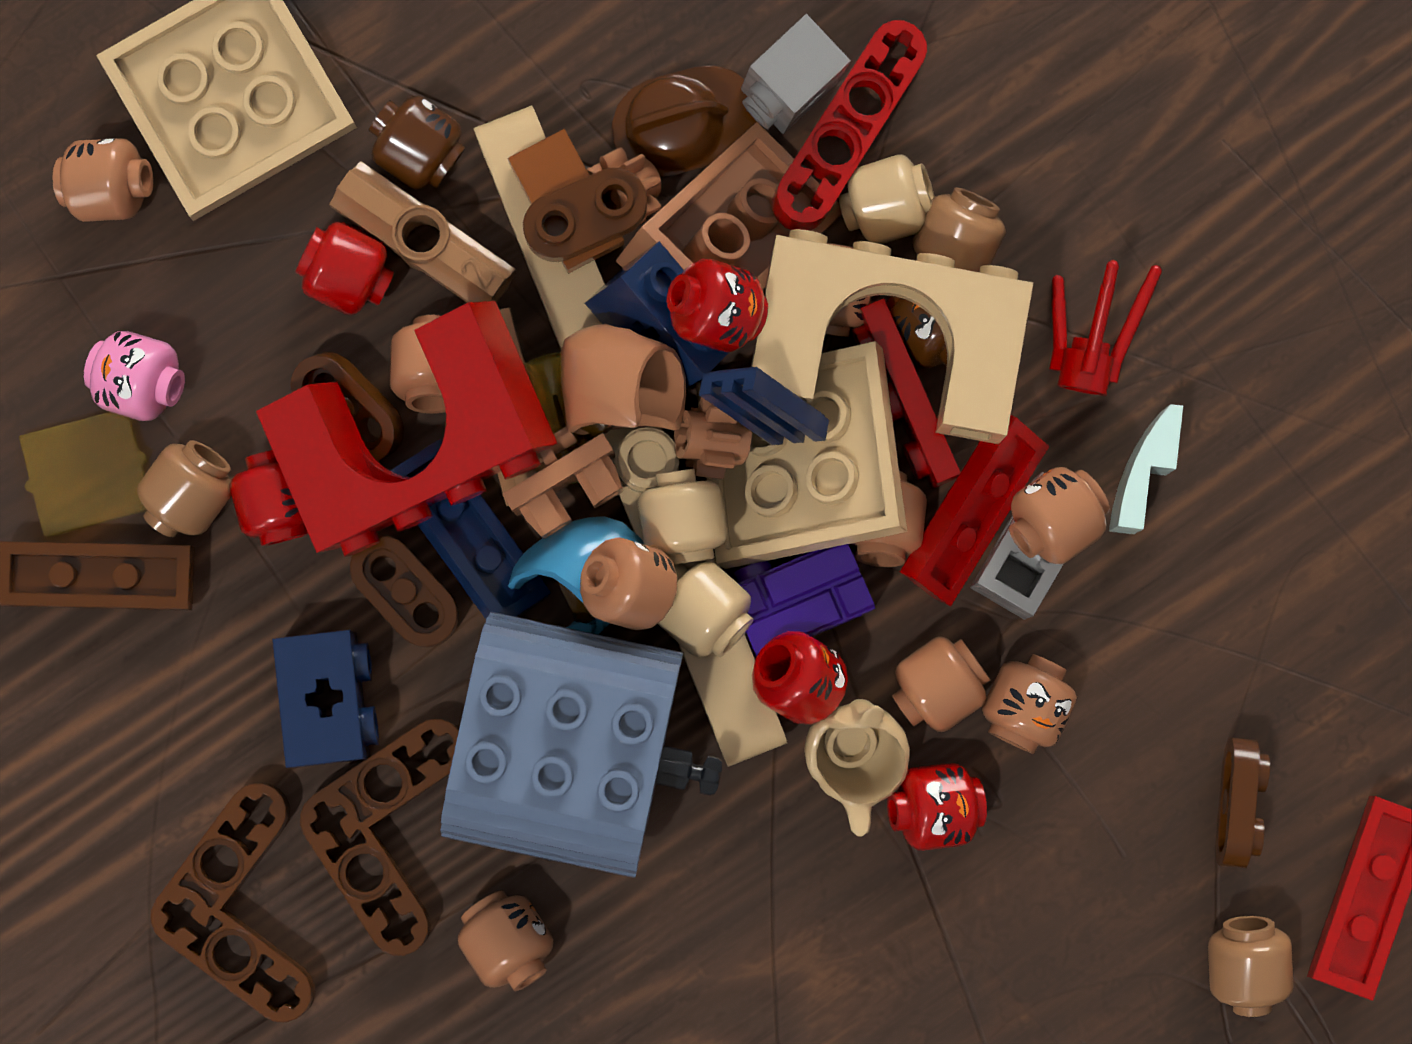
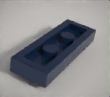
[390,439,551,619]

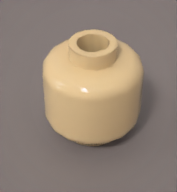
[839,154,935,244]
[638,469,727,564]
[658,561,754,657]

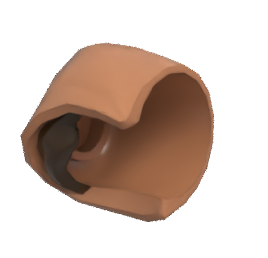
[561,324,686,437]

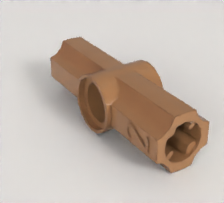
[329,161,517,303]

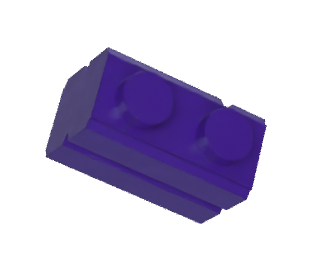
[734,544,876,659]

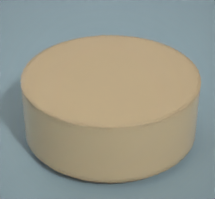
[615,427,679,493]

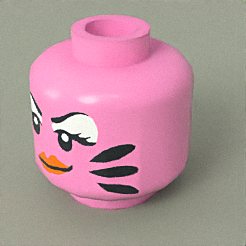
[84,331,185,421]

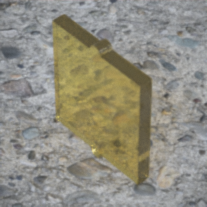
[19,412,147,537]

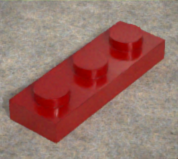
[852,298,961,489]
[900,415,1050,607]
[1307,796,1412,1001]

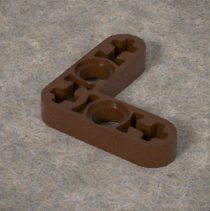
[300,719,459,956]
[151,783,315,1022]

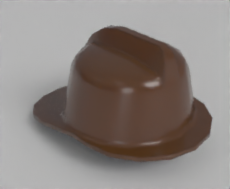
[612,65,757,177]

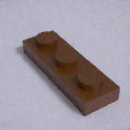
[0,541,195,611]

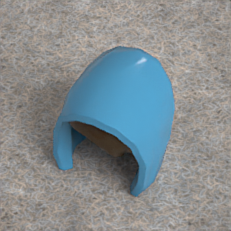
[508,516,644,634]

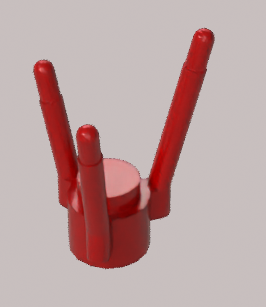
[1049,260,1162,396]

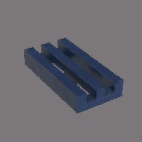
[699,367,829,445]

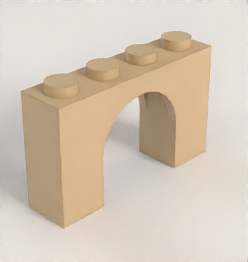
[751,229,1033,444]

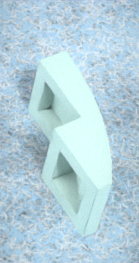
[1109,404,1183,534]

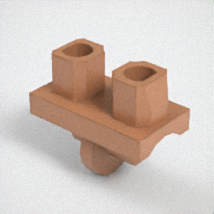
[502,426,624,539]

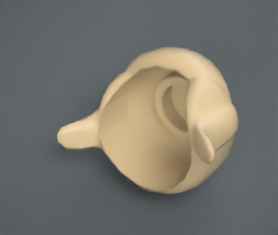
[804,699,910,837]

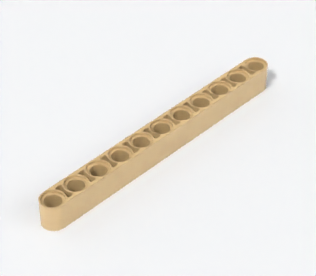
[473,105,787,767]

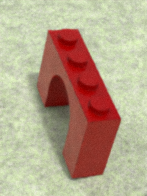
[256,301,558,557]

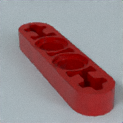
[772,20,927,231]

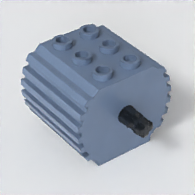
[440,612,722,878]

